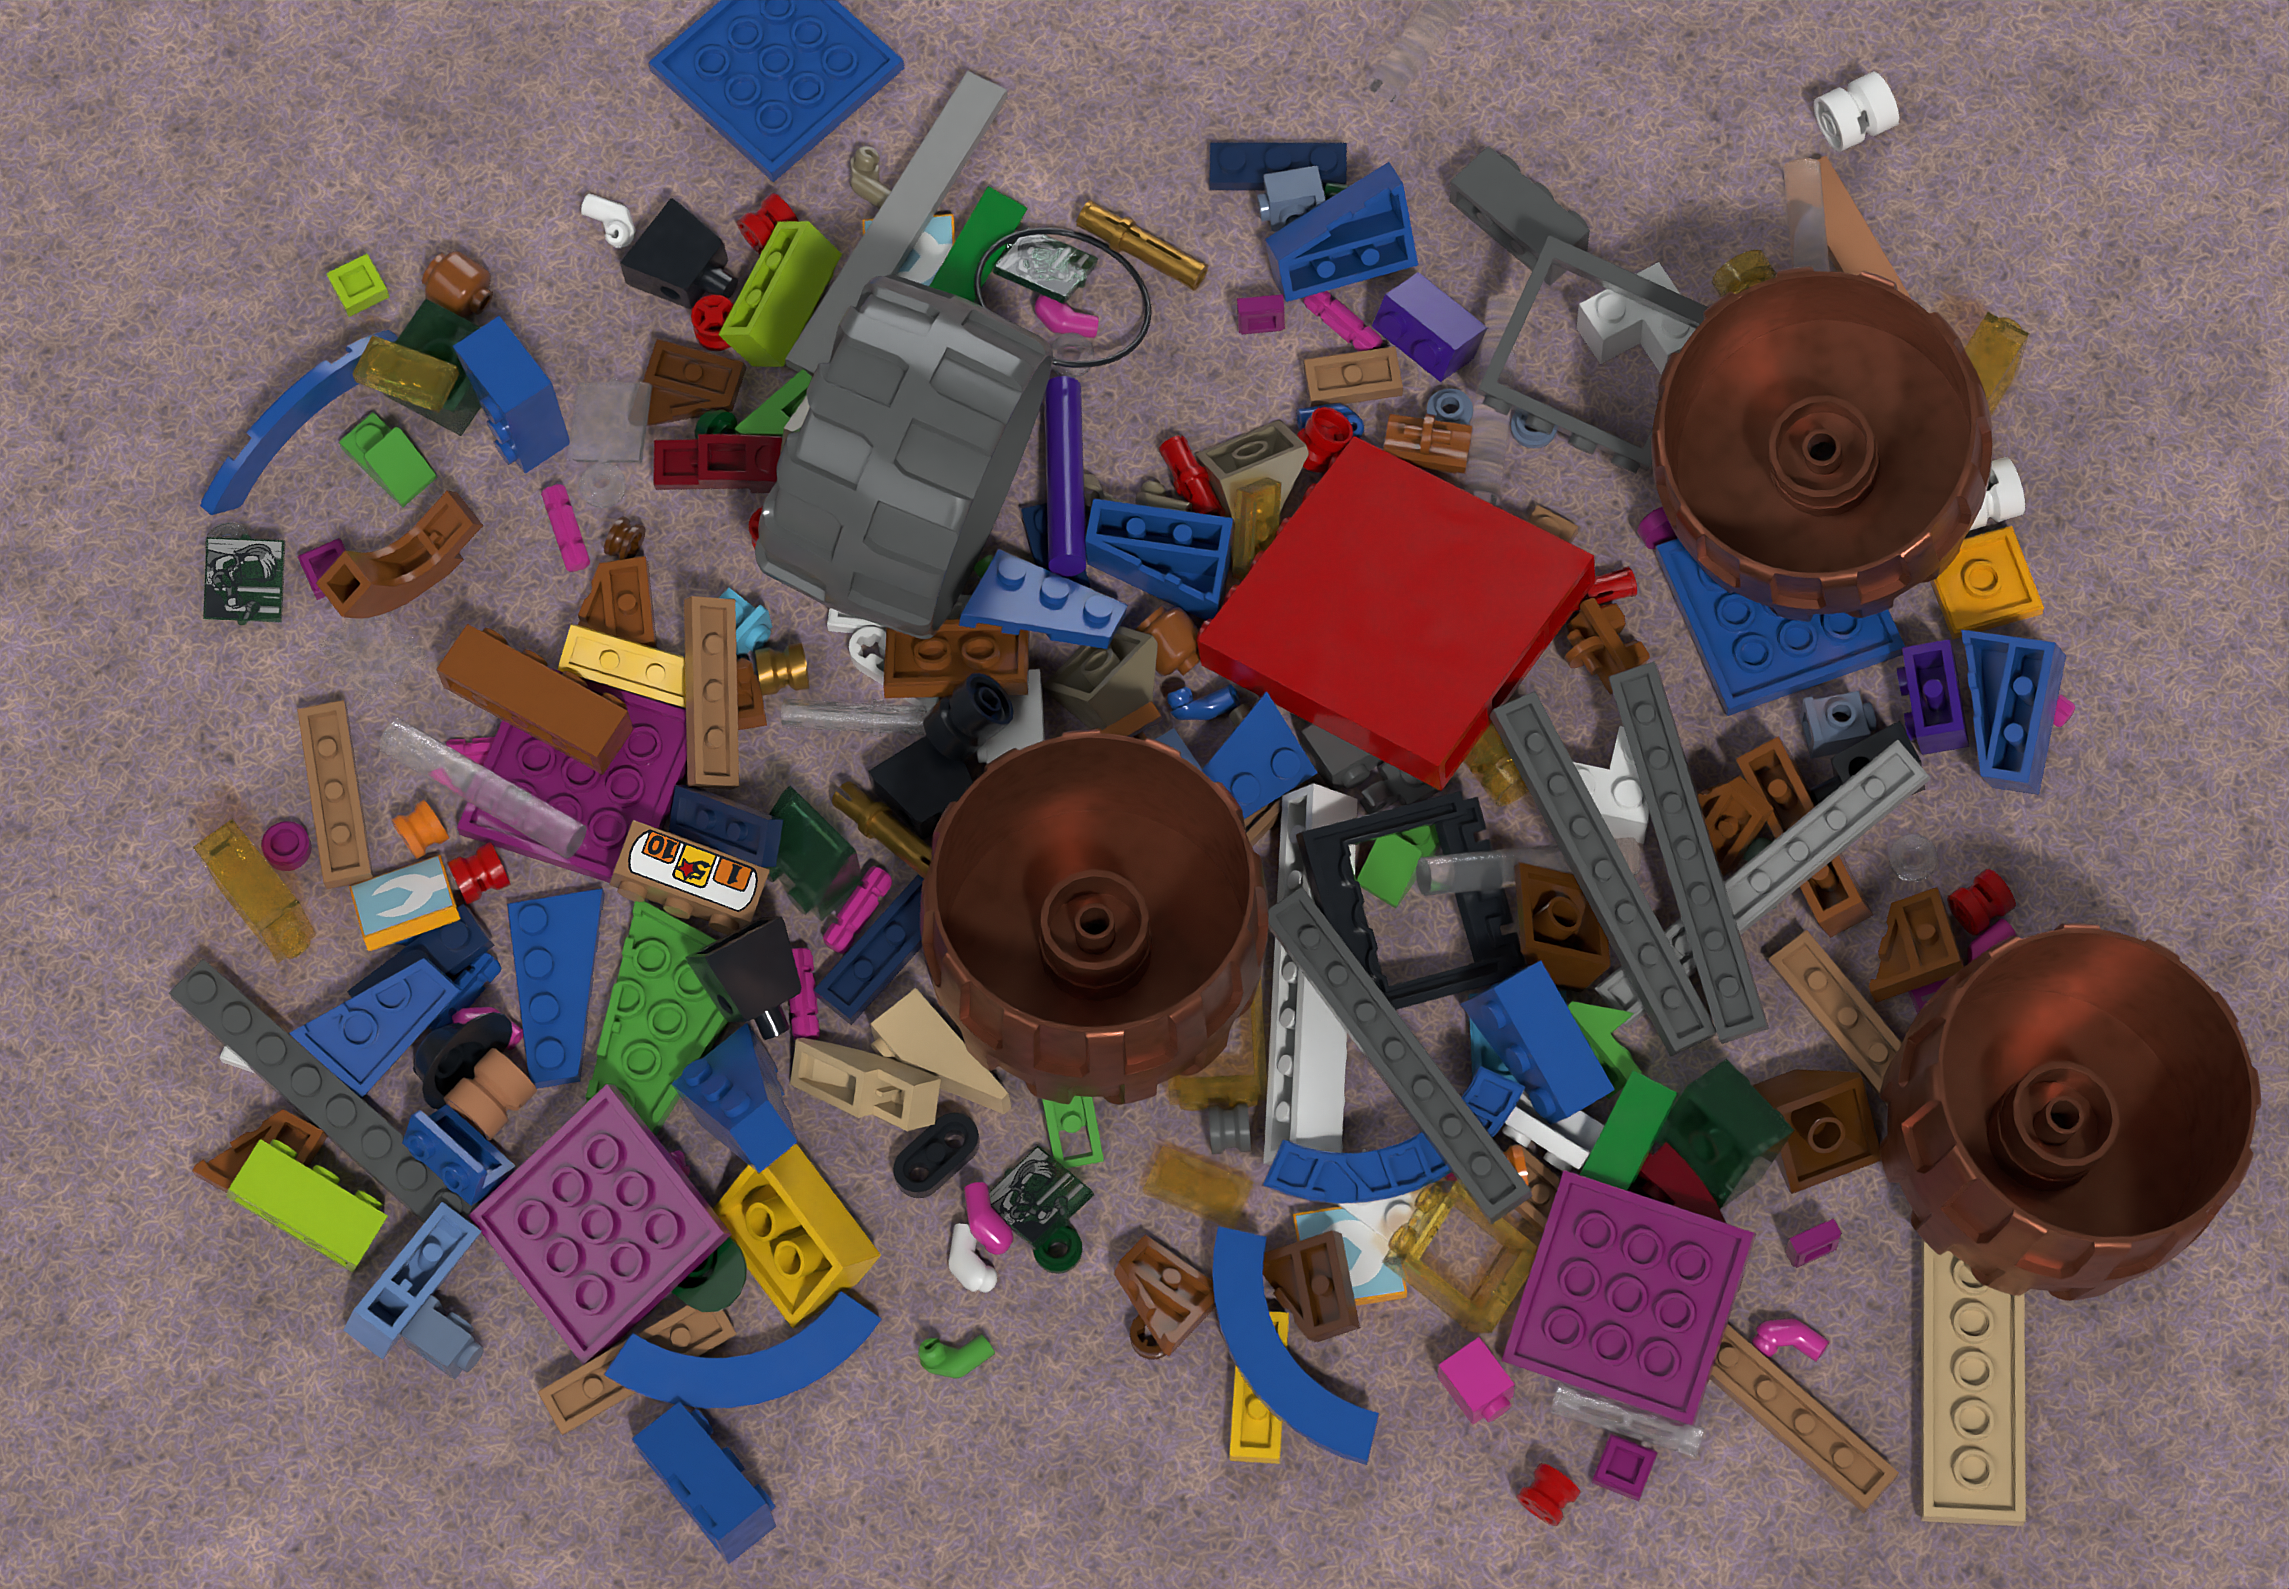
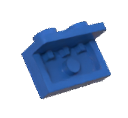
[402,1104,516,1206]

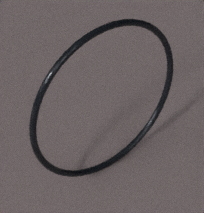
[974,228,1152,368]

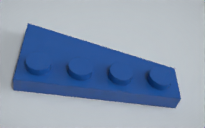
[507,888,605,1089]

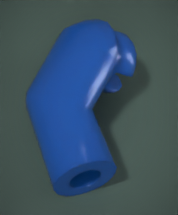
[1167,685,1241,720]

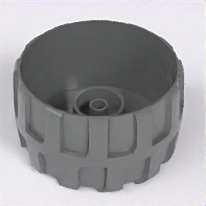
[755,275,1053,639]

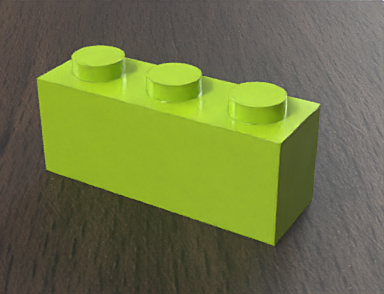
[718,221,842,367]
[226,1139,388,1272]

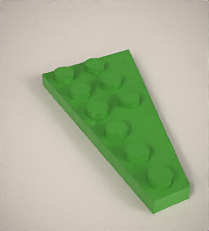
[586,901,728,1137]

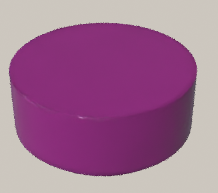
[1637,506,1678,549]
[261,821,312,871]

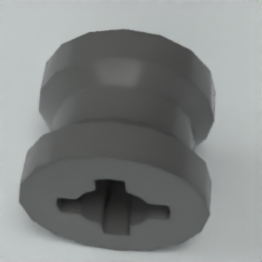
[1208,1103,1251,1155]

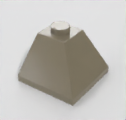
[1195,420,1309,530]
[1042,626,1158,730]

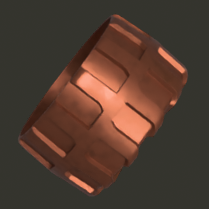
[1651,266,1993,622]
[920,729,1269,1105]
[1879,923,2261,1301]

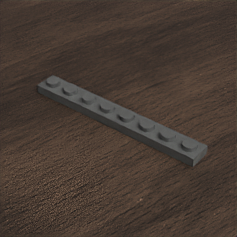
[1609,661,1769,1044]
[1489,691,1717,1057]
[1268,887,1532,1225]
[169,959,480,1225]

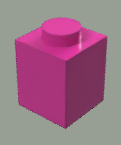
[1437,1337,1515,1425]

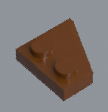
[629,339,747,428]
[1263,1230,1360,1342]

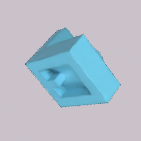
[719,588,772,659]

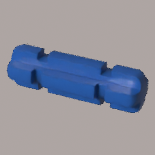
[428,952,501,1031]

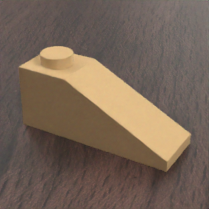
[870,988,1011,1114]

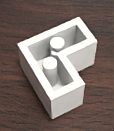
[1576,262,1695,375]
[1573,726,1650,844]

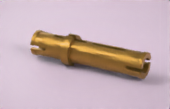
[1076,200,1209,291]
[832,781,932,879]

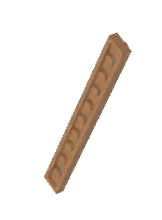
[1515,1145,1899,1514]

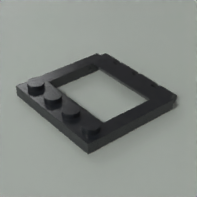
[1296,791,1526,1010]

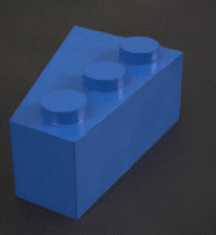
[453,315,571,474]
[1085,498,1234,621]
[1460,960,1615,1125]

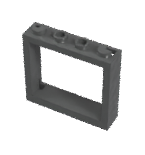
[1477,235,1709,474]

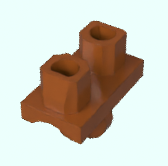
[1383,413,1473,474]
[1564,597,1650,695]

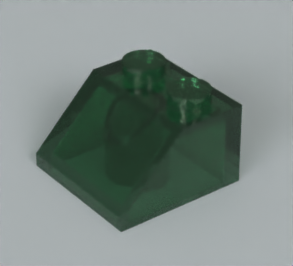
[763,786,863,922]

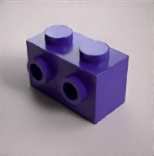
[1371,272,1488,382]
[1897,639,1970,755]

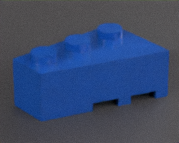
[1265,162,1418,302]
[1961,629,2066,795]
[671,1023,798,1173]
[632,1401,776,1564]

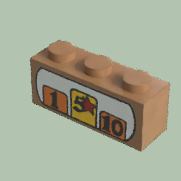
[609,820,770,935]

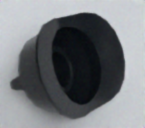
[413,1012,513,1110]

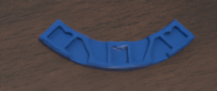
[200,330,400,515]
[1262,1066,1525,1204]
[1213,1226,1379,1465]
[603,1291,882,1408]

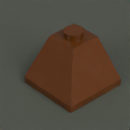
[1514,862,1611,993]
[1750,1069,1881,1194]

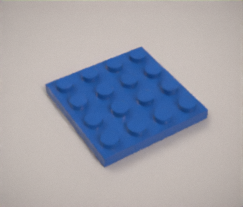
[649,0,905,182]
[1655,538,1905,716]

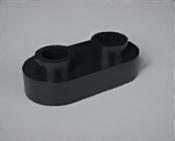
[893,1113,980,1198]

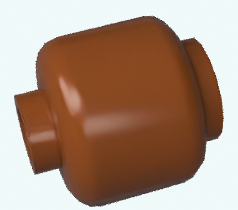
[422,251,493,320]
[1135,605,1200,676]

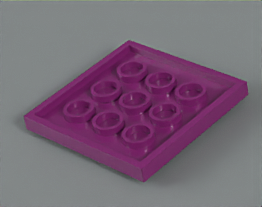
[457,667,687,883]
[468,1084,732,1365]
[1501,1170,1756,1426]

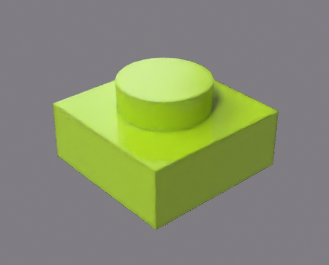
[326,254,390,317]

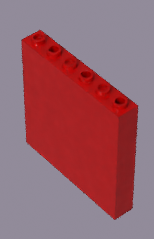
[1196,436,1596,791]

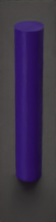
[1044,376,1086,576]

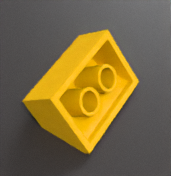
[713,1143,881,1329]

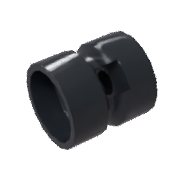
[923,673,1014,761]

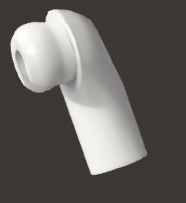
[581,193,635,248]
[949,1223,997,1293]

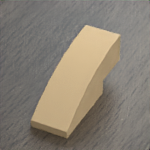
[790,1038,941,1131]

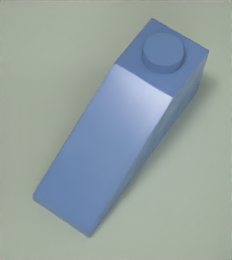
[343,1202,481,1360]

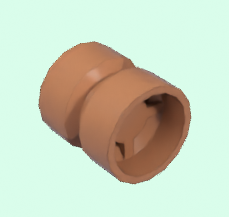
[444,1048,537,1141]

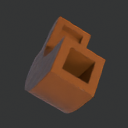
[316,490,483,619]

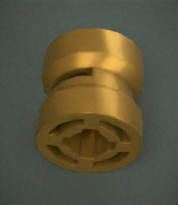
[755,643,810,696]

